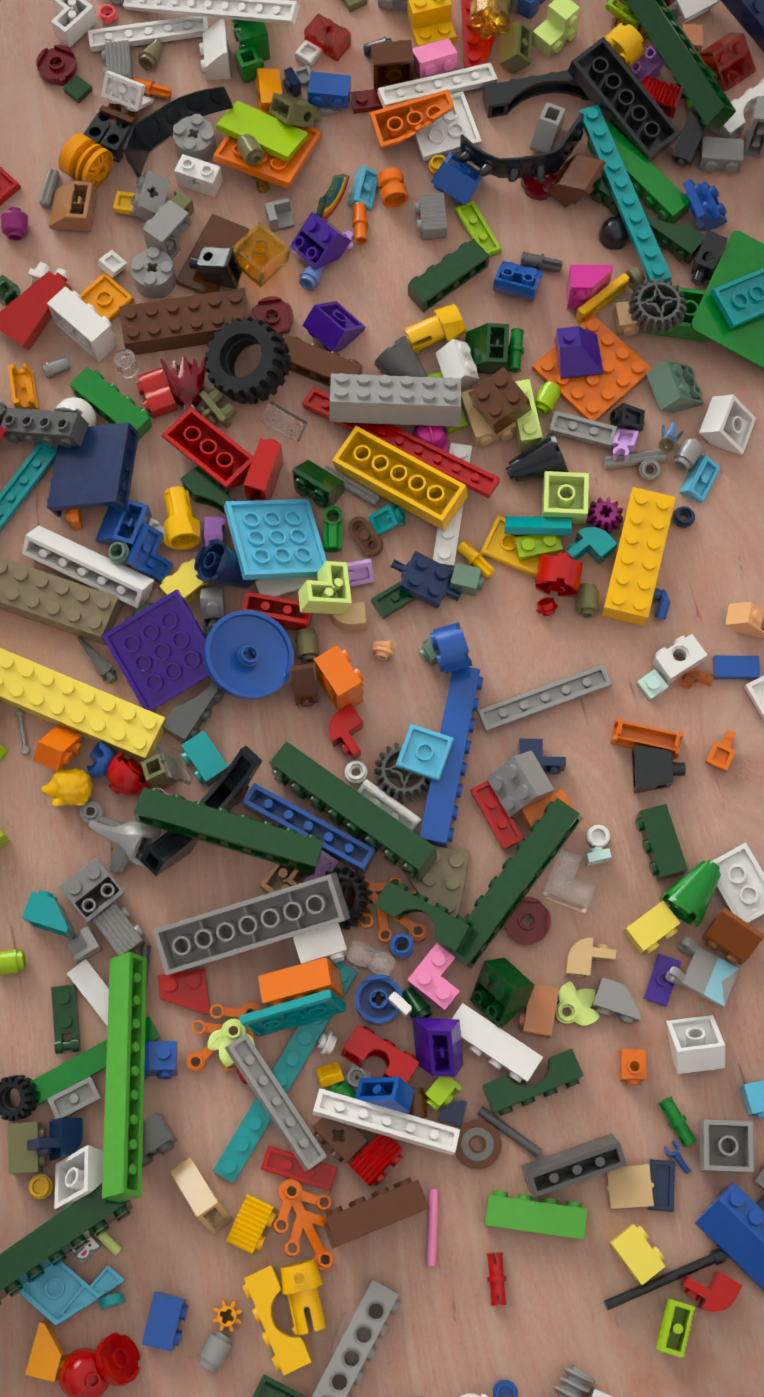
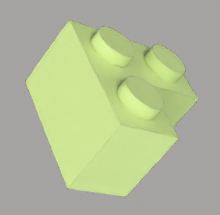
[532,0,580,58]
[298,561,352,615]

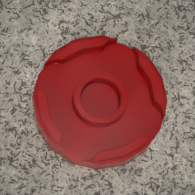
[95,1333,140,1386]

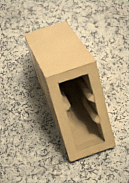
[170,1157,233,1234]

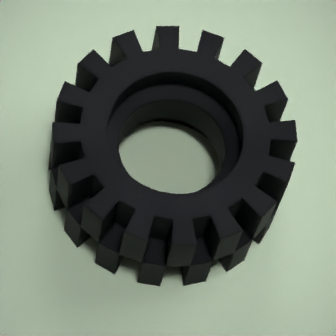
[0,1075,39,1121]

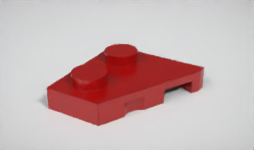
[158,968,210,1015]

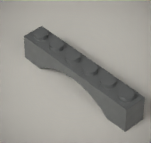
[162,681,224,743]

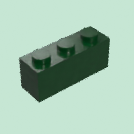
[635,804,688,881]

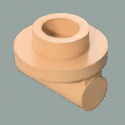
[371,640,396,660]

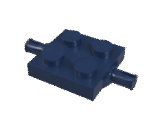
[390,551,461,608]

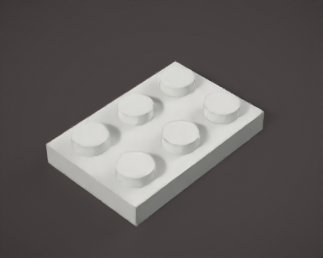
[713,843,764,923]

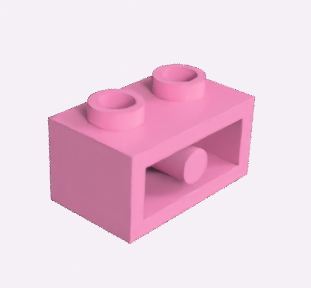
[412,38,458,79]

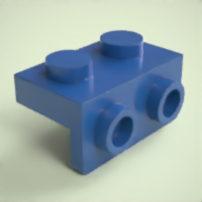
[144,1041,178,1080]

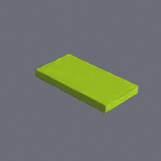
[216,100,308,162]

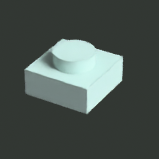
[636,669,669,701]
[585,847,612,867]

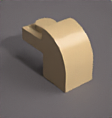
[330,602,367,632]
[564,938,616,979]

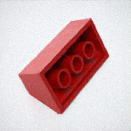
[161,407,253,489]

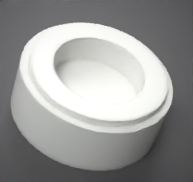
[586,825,610,848]

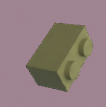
[499,20,533,73]
[8,1122,47,1175]

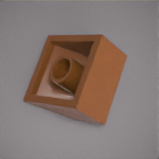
[701,908,764,965]

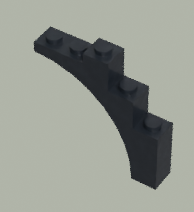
[140,746,262,876]

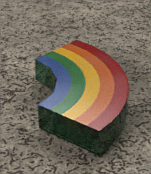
[316,174,350,219]

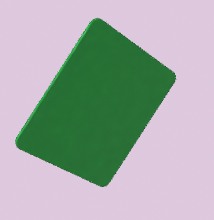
[691,231,764,369]

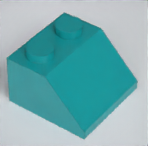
[22,890,76,939]

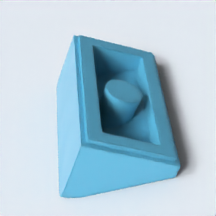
[348,165,378,210]
[679,455,721,503]

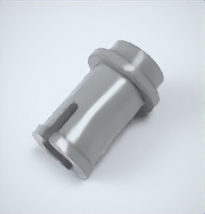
[42,356,71,378]

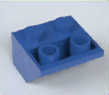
[95,499,152,551]

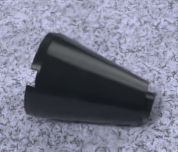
[506,433,568,482]

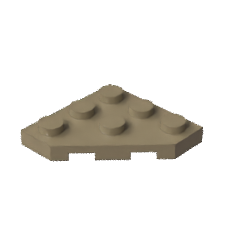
[397,846,469,918]

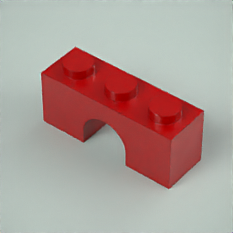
[341,1025,419,1084]

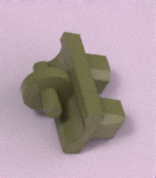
[199,388,237,428]

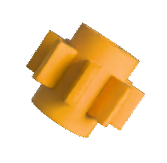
[212,1300,243,1332]

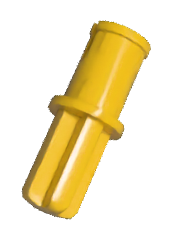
[457,540,495,578]

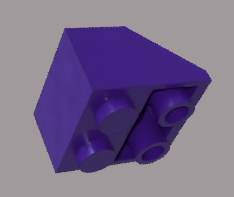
[289,212,352,269]
[412,1018,464,1077]

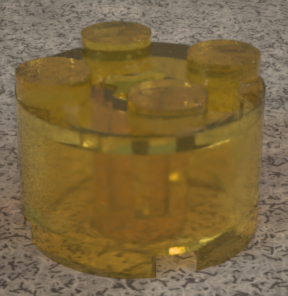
[470,0,511,39]

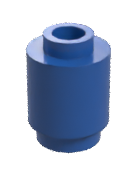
[390,933,414,960]

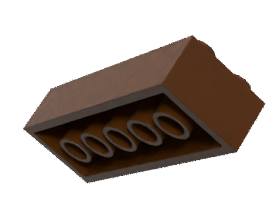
[119,288,249,356]

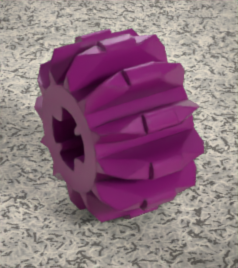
[586,497,623,534]

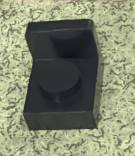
[609,403,645,432]

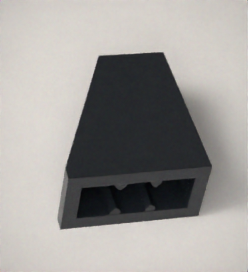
[672,107,708,167]

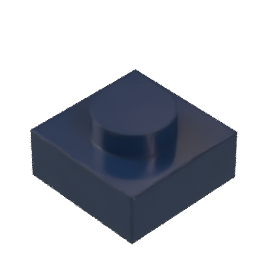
[283,67,301,97]

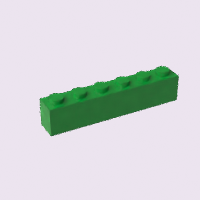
[587,120,691,224]

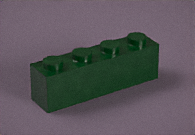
[408,238,489,313]

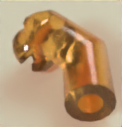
[680,670,715,689]

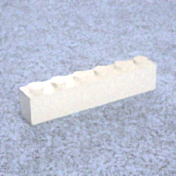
[22,526,154,608]

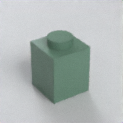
[450,563,484,596]

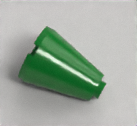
[660,860,721,927]

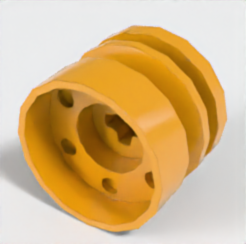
[58,133,113,189]

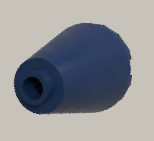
[194,539,256,589]

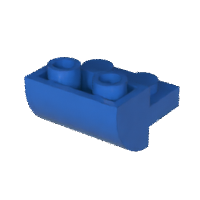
[683,179,728,231]
[493,261,543,301]

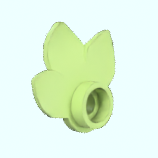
[555,981,600,1026]
[208,1019,255,1067]

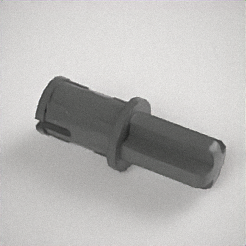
[520,251,563,272]

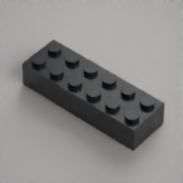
[568,37,681,161]

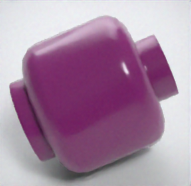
[1,207,28,240]

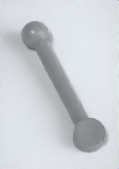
[15,709,30,755]

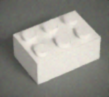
[47,286,117,362]

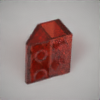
[700,33,757,91]

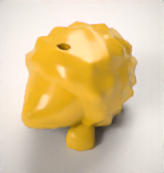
[41,768,93,806]

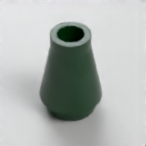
[402,987,432,1020]

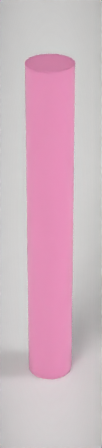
[426,1189,439,1266]

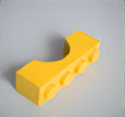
[242,1265,312,1375]

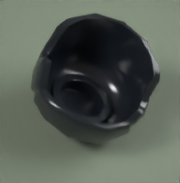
[599,216,630,250]

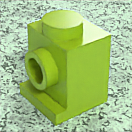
[425,1076,462,1111]

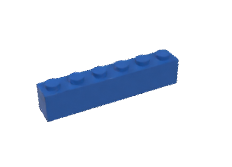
[242,783,375,874]

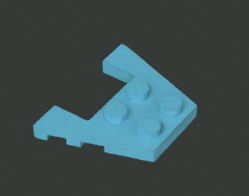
[19,1217,125,1326]

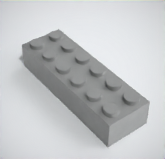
[329,373,461,427]

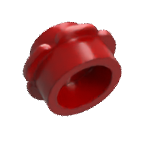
[536,597,558,616]

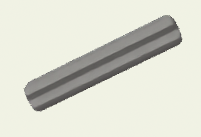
[603,449,668,469]
[324,465,380,506]

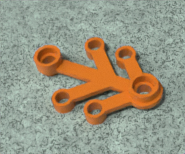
[354,877,427,943]
[186,1002,261,1072]
[272,1179,334,1271]

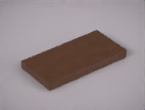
[176,214,250,294]

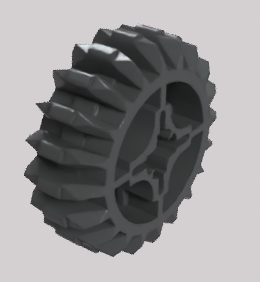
[628,278,687,335]
[374,742,431,803]

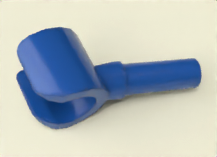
[664,1141,691,1174]

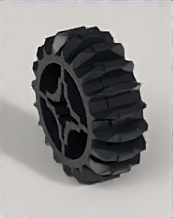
[318,867,373,930]

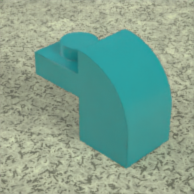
[566,527,618,565]

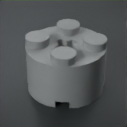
[173,114,216,162]
[131,247,176,299]

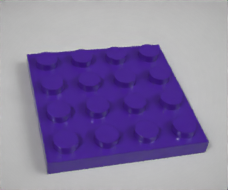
[101,589,209,711]

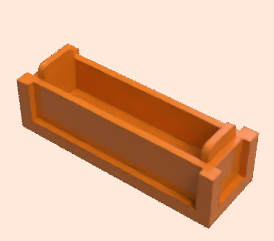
[610,718,684,758]

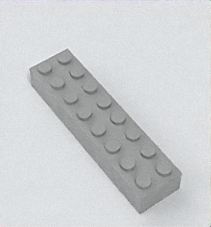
[153,872,350,975]

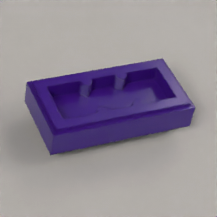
[643,954,681,1007]

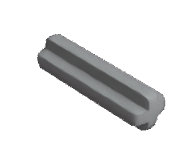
[39,169,60,208]

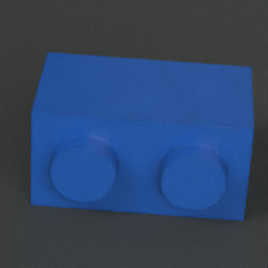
[307,71,351,109]
[355,1077,415,1113]
[142,1291,189,1351]

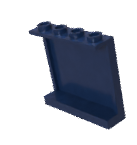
[47,422,139,517]

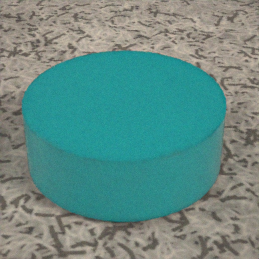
[99,1292,125,1310]

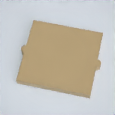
[606,1164,654,1209]

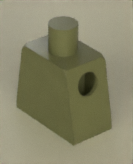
[269,92,321,128]

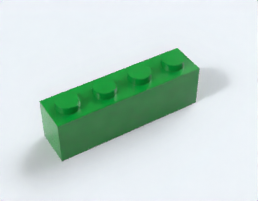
[70,367,153,441]

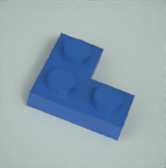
[126,523,173,584]

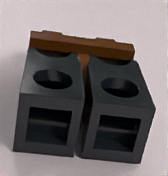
[83,103,138,163]

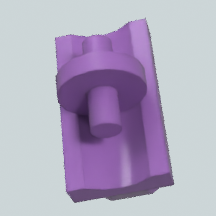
[630,46,665,84]

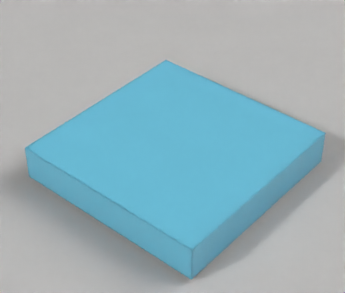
[395,724,454,782]

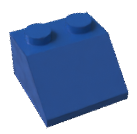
[431,151,482,205]

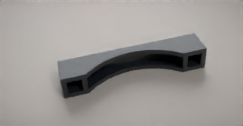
[482,70,590,118]

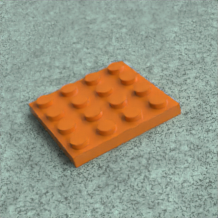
[213,105,322,189]
[532,314,652,421]

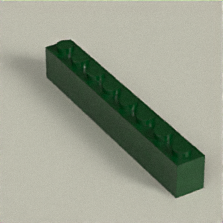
[134,788,324,875]
[445,798,583,969]

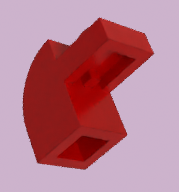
[329,704,364,760]
[680,1271,742,1312]

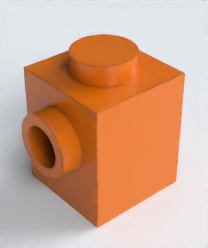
[619,1049,647,1085]

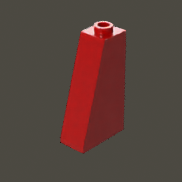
[0,271,71,350]

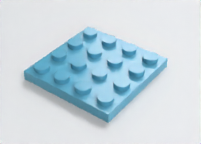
[224,499,327,580]

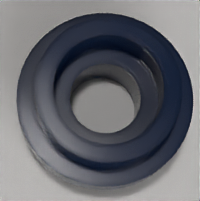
[673,506,695,528]

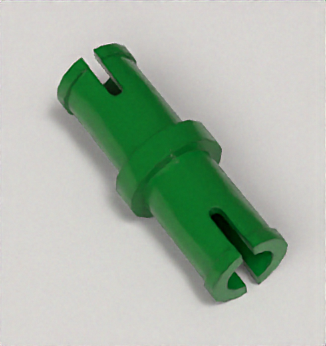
[507,328,524,373]
[658,1096,697,1147]

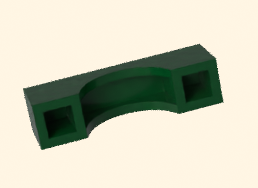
[374,881,473,954]
[482,1049,584,1116]

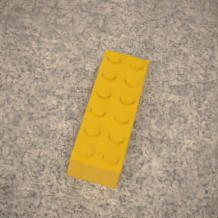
[332,426,468,531]
[601,487,676,626]

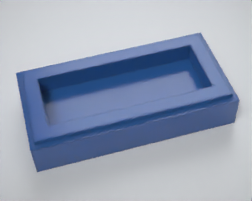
[713,655,760,680]

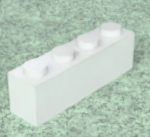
[452,1003,543,1084]

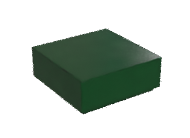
[63,75,93,103]

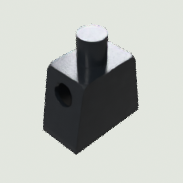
[691,230,728,286]
[189,247,242,289]
[632,745,686,793]

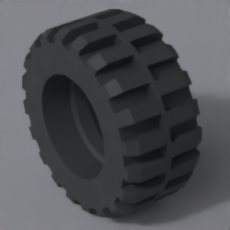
[205,317,291,404]

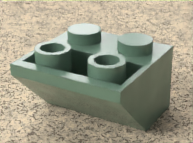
[646,360,704,413]

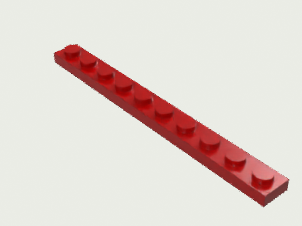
[302,387,500,499]

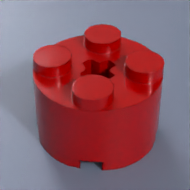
[535,552,583,597]

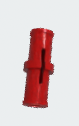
[487,1252,507,1306]

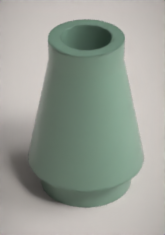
[108,542,130,566]

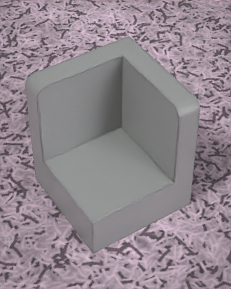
[265,198,295,232]
[67,926,103,964]

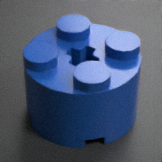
[430,622,472,673]
[355,974,403,1026]

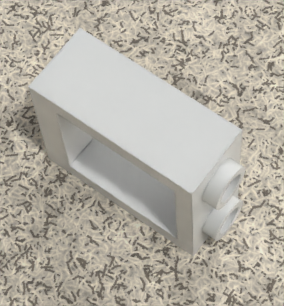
[668,0,721,26]

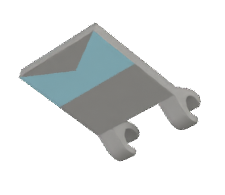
[665,937,739,1008]

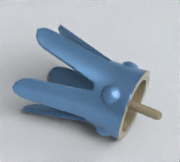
[659,422,684,452]

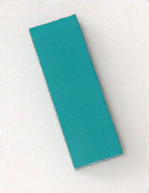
[505,516,572,535]

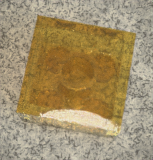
[231,222,291,287]

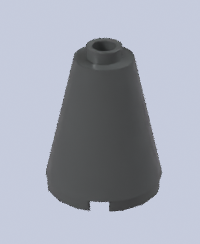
[374,336,428,377]

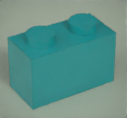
[181,730,229,787]

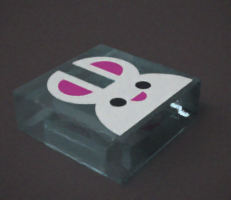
[71,1236,102,1264]

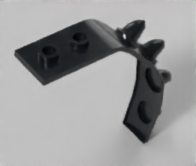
[123,86,233,177]
[458,113,584,182]

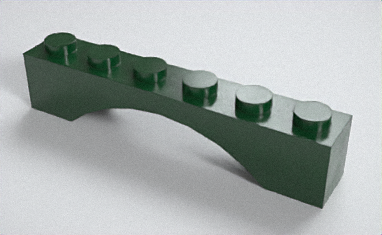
[590,174,705,265]
[180,466,261,580]

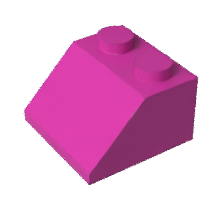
[566,265,613,311]

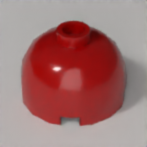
[107,751,150,796]
[58,1347,109,1397]

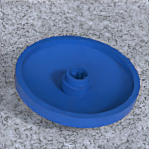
[203,610,294,700]

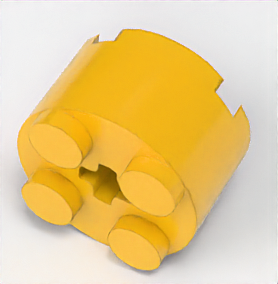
[604,23,646,69]

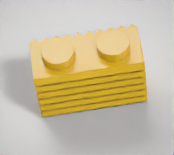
[226,1194,277,1254]

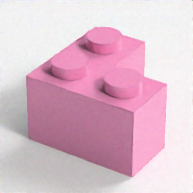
[407,943,460,1013]

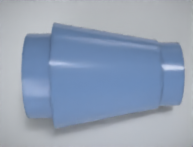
[299,265,325,290]

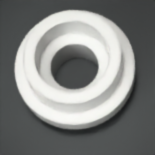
[345,761,367,784]
[317,1031,337,1055]

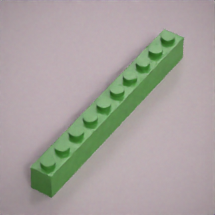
[102,952,147,1202]

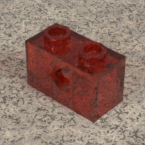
[304,13,351,62]

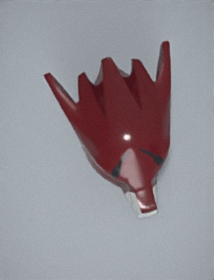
[160,355,207,413]

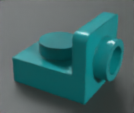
[368,504,406,536]

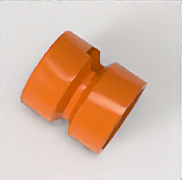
[376,167,408,208]

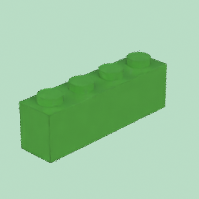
[484,1191,587,1239]

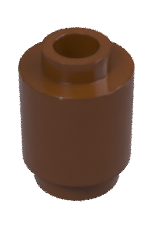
[406,1087,427,1118]

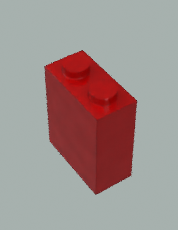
[244,438,284,501]

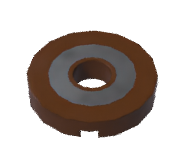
[455,1119,502,1169]

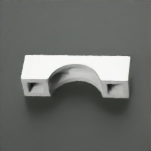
[711,78,764,139]

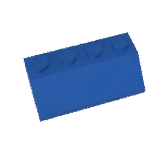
[694,1182,764,1291]

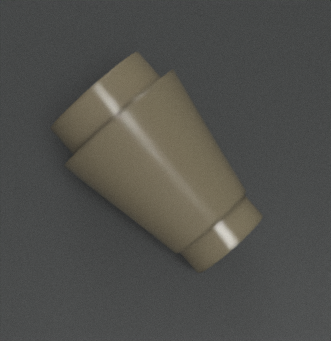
[139,40,163,70]

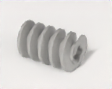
[549,1364,595,1397]

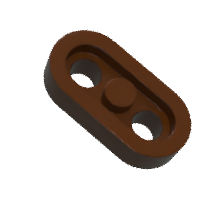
[348,516,384,557]

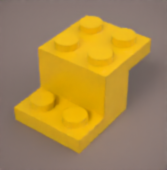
[407,0,457,47]

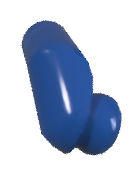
[653,588,670,620]

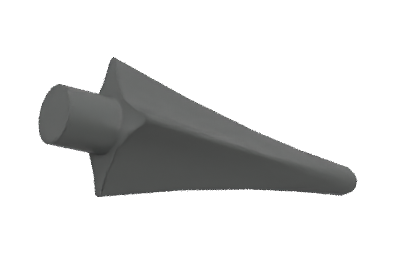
[77,636,117,684]

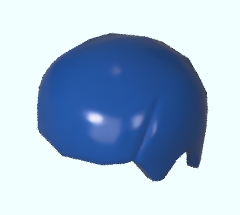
[87,741,115,778]

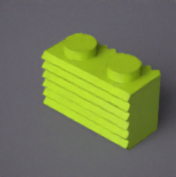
[656,1298,696,1358]

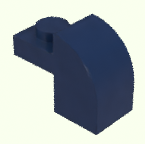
[518,739,566,774]
[27,1118,83,1161]

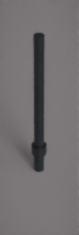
[604,1248,729,1310]

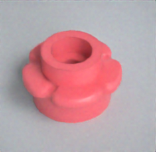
[98,4,118,24]

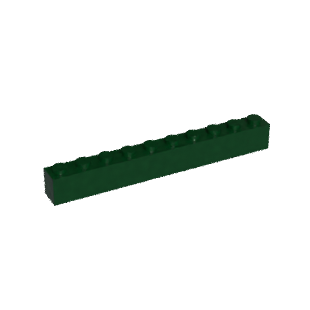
[624,0,736,130]

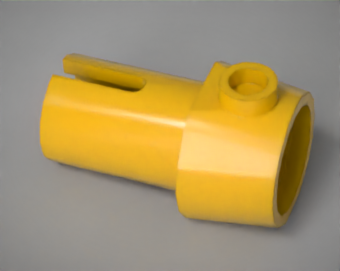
[404,304,466,353]
[163,486,201,550]
[280,1259,326,1335]

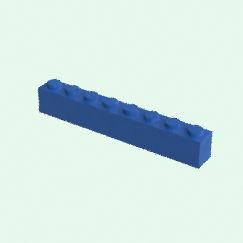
[420,667,484,848]

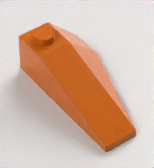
[370,89,454,149]

